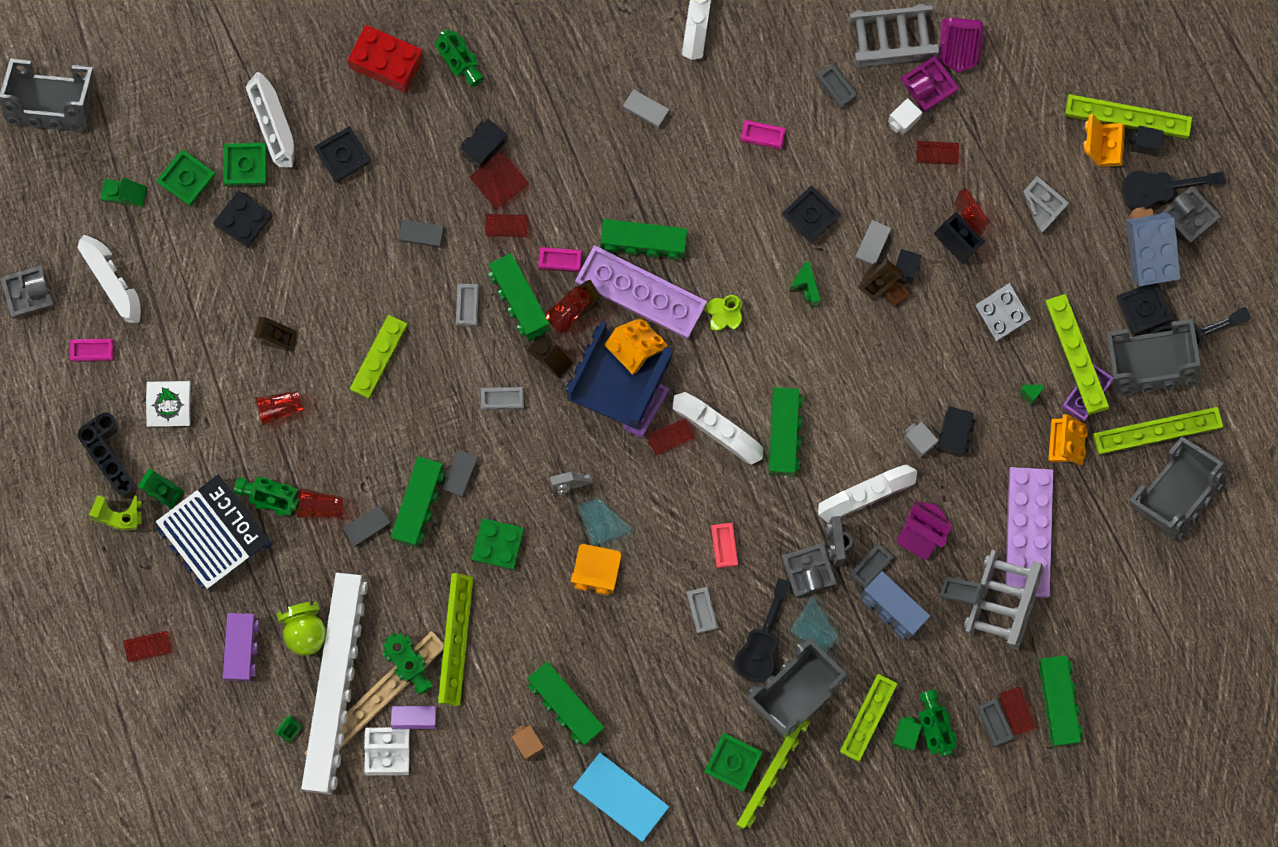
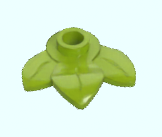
[703,295,742,331]

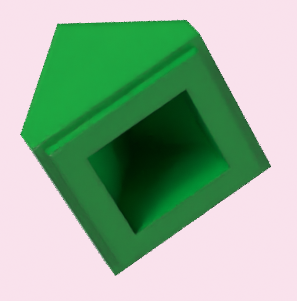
[1019,385,1044,405]
[275,715,303,744]

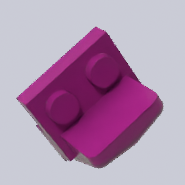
[938,18,983,73]
[897,500,952,560]

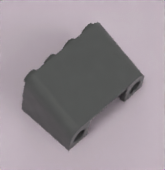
[0,59,94,132]
[1107,319,1202,396]
[1129,436,1227,541]
[747,638,847,738]

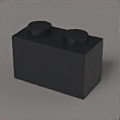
[461,118,508,171]
[934,212,985,264]
[936,406,976,457]

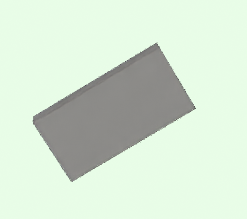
[623,89,669,129]
[855,220,891,266]
[456,284,479,327]
[481,387,524,410]
[686,587,718,634]

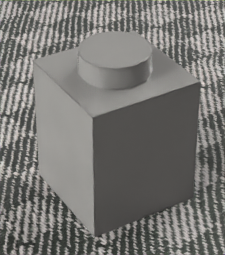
[903,421,938,458]

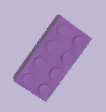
[1061,363,1114,422]

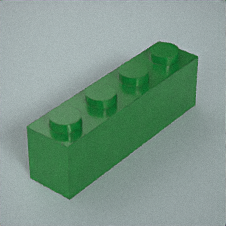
[600,219,687,260]
[488,253,551,342]
[768,387,803,477]
[391,456,446,548]
[1038,655,1083,747]
[527,662,604,747]

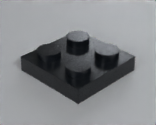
[314,126,372,183]
[781,185,841,244]
[213,191,273,249]
[1116,283,1173,335]

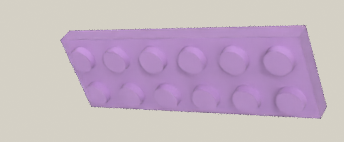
[575,245,707,340]
[1005,467,1053,598]

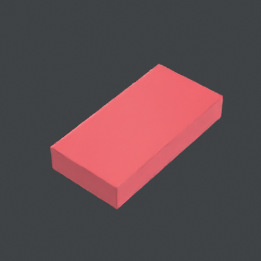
[711,523,738,569]

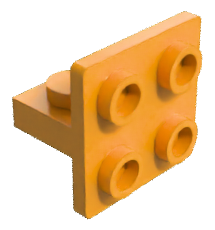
[1048,414,1088,465]

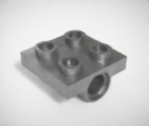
[1161,186,1221,245]
[1,265,54,319]
[975,283,1033,341]
[825,516,853,567]
[781,543,837,598]

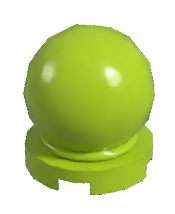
[276,601,326,656]

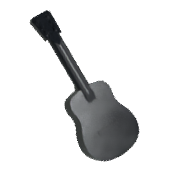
[1122,171,1226,211]
[1152,307,1251,349]
[733,578,791,683]

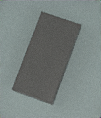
[816,64,858,109]
[399,219,444,248]
[442,450,478,497]
[343,505,391,547]
[849,543,894,589]
[939,577,986,607]
[976,698,1014,747]

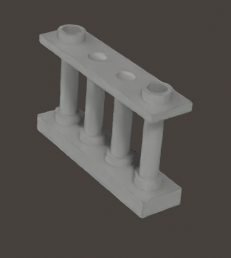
[848,4,939,68]
[964,550,1044,650]

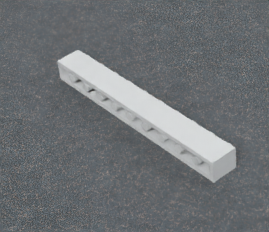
[301,573,368,795]

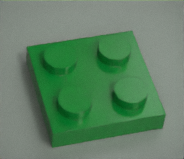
[223,143,267,186]
[156,149,216,207]
[472,518,524,571]
[704,733,762,792]

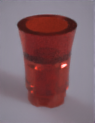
[546,286,591,332]
[255,391,303,426]
[297,488,343,518]

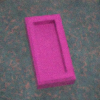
[740,120,786,150]
[538,247,582,272]
[70,339,114,362]

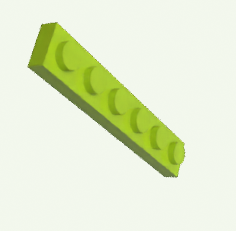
[1064,94,1192,139]
[1045,294,1109,415]
[1093,407,1223,455]
[438,573,473,706]
[736,719,811,830]

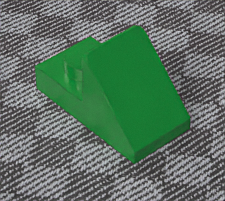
[100,177,147,207]
[789,261,821,308]
[138,469,184,509]

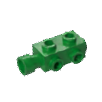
[434,29,484,88]
[234,476,300,516]
[382,633,433,696]
[918,689,957,757]

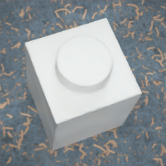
[888,98,923,136]

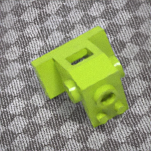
[89,495,141,531]

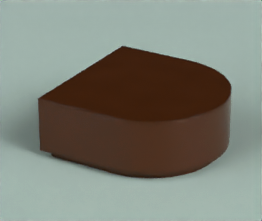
[885,282,911,308]

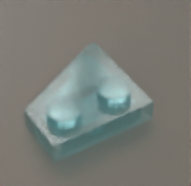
[578,498,632,546]
[789,596,838,654]

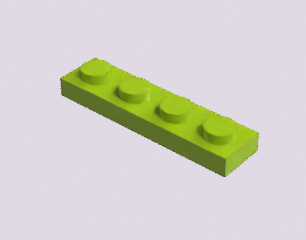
[350,315,408,400]
[839,674,898,762]

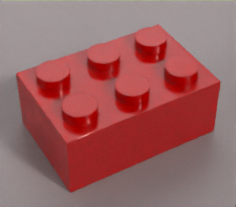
[347,24,424,93]

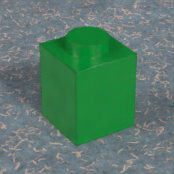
[891,716,922,752]

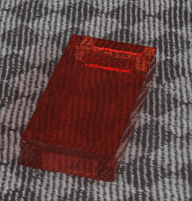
[916,141,959,165]
[485,214,528,237]
[647,418,694,455]
[123,631,171,662]
[999,687,1035,736]

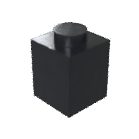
[1129,125,1163,157]
[896,249,921,284]

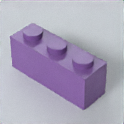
[223,613,260,682]

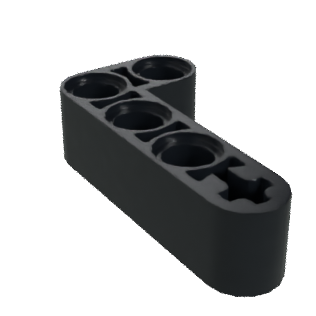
[78,412,137,499]

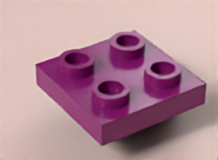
[901,56,959,113]

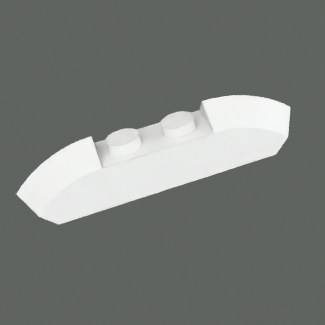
[682,0,711,60]
[246,72,295,167]
[77,235,141,323]
[673,392,764,465]
[818,464,917,523]

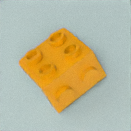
[1084,114,1125,167]
[605,318,668,375]
[571,544,621,596]

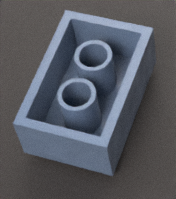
[1126,213,1180,286]
[860,571,930,640]

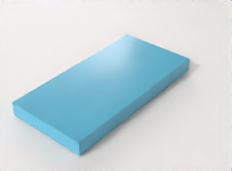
[573,753,669,842]

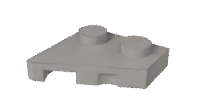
[1022,176,1069,234]
[550,472,593,495]

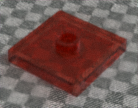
[470,151,529,209]
[954,188,989,236]

